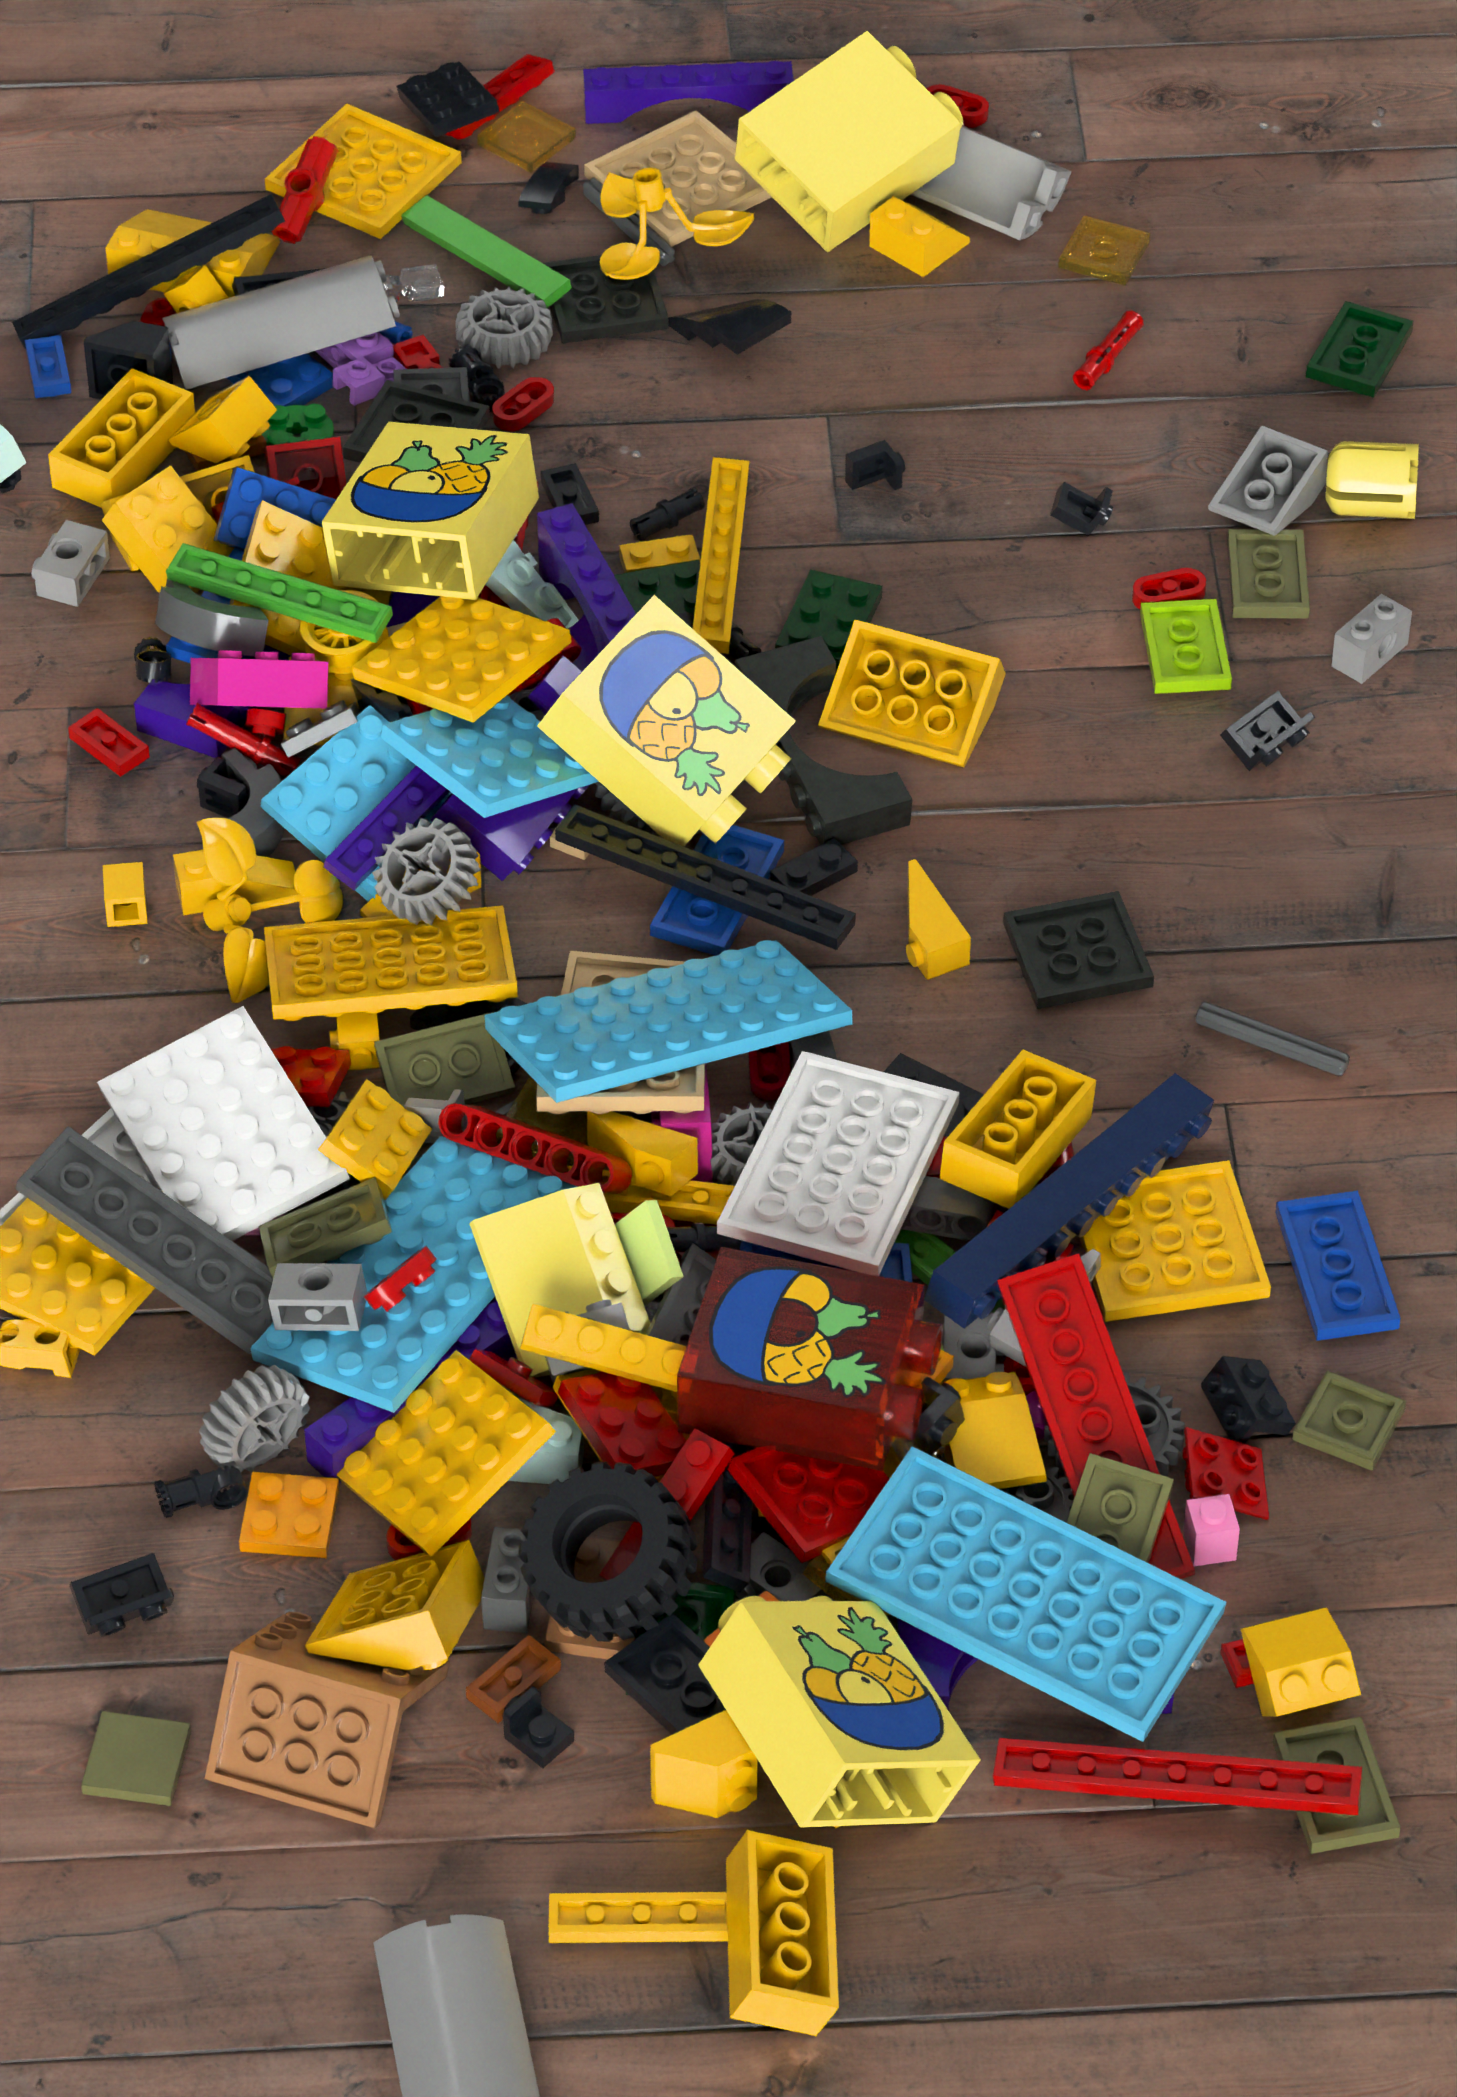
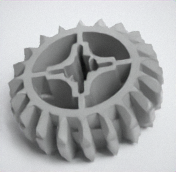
[455,286,553,370]
[372,818,481,925]
[710,1102,772,1186]
[199,1365,310,1473]

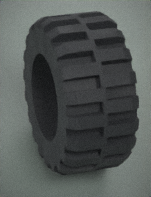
[518,1462,698,1642]

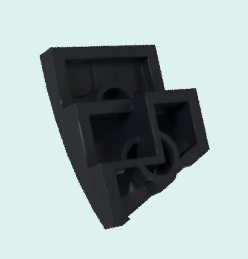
[668,299,791,355]

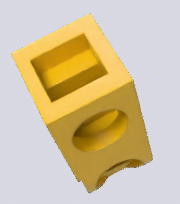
[0,1319,80,1378]

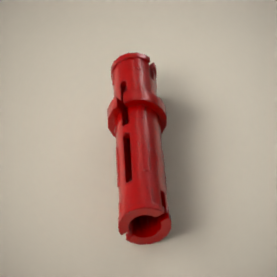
[1073,310,1144,390]
[186,702,301,778]

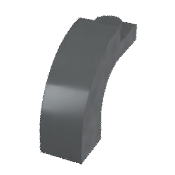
[155,578,269,656]
[222,748,285,857]

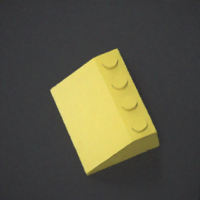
[469,1183,650,1378]

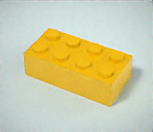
[48,369,195,508]
[940,1049,1097,1209]
[726,1830,839,2036]

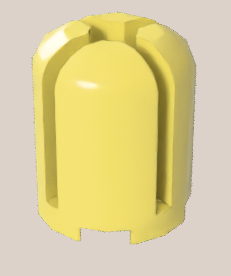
[1326,441,1419,519]

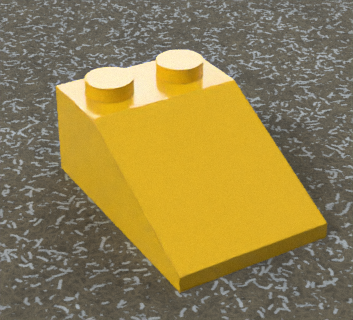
[940,1372,1047,1489]

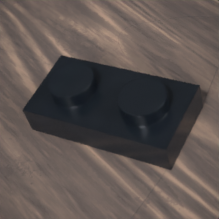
[541,463,599,525]
[770,838,858,896]

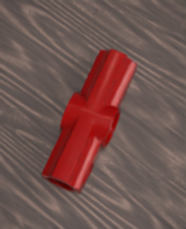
[271,136,338,244]

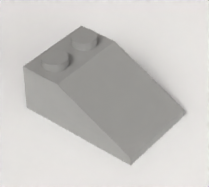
[1208,425,1328,536]

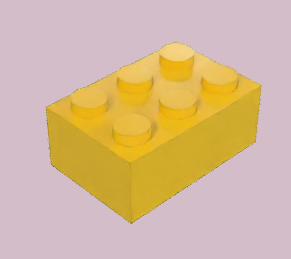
[102,465,234,593]

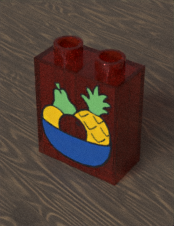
[677,1247,943,1471]

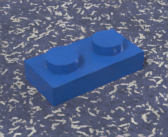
[25,335,71,398]

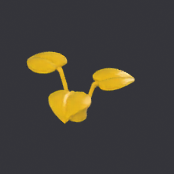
[600,168,754,280]
[196,817,343,1003]

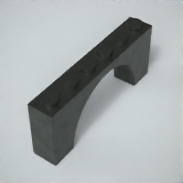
[735,636,913,845]

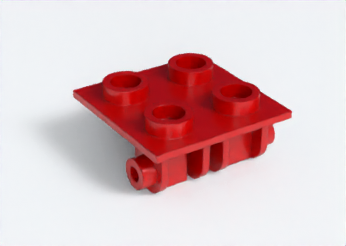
[1182,1427,1269,1520]

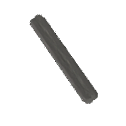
[583,178,675,266]
[1196,1002,1350,1076]

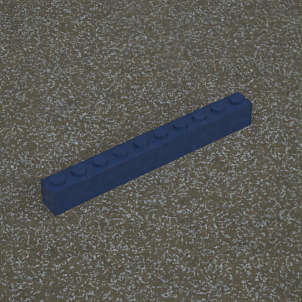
[924,1073,1214,1329]

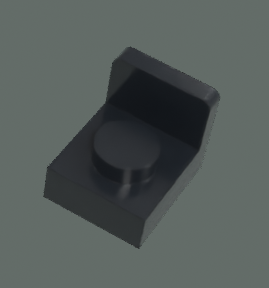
[197,756,247,818]
[503,1686,574,1768]

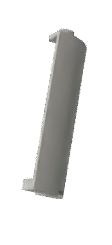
[911,126,1072,240]
[163,255,400,390]
[373,1915,540,2097]

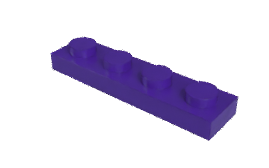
[323,765,450,891]

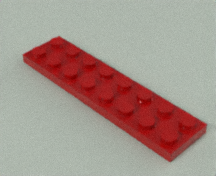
[997,1253,1195,1579]

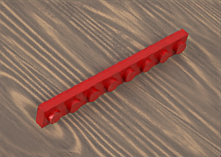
[993,1738,1362,1815]

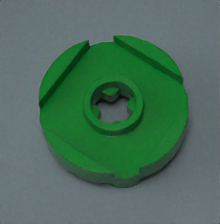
[262,404,334,446]

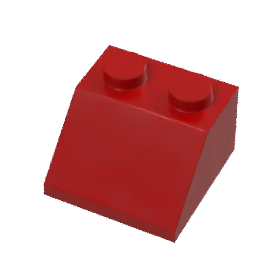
[264,437,347,499]

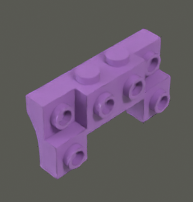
[315,332,406,406]

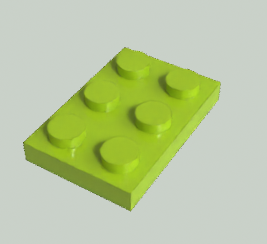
[1140,599,1232,694]

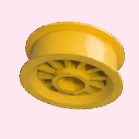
[300,590,389,675]

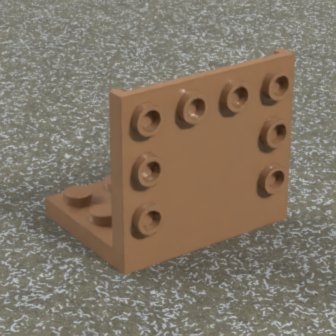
[205,1612,450,1828]

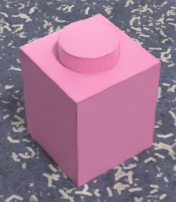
[1183,1494,1240,1566]

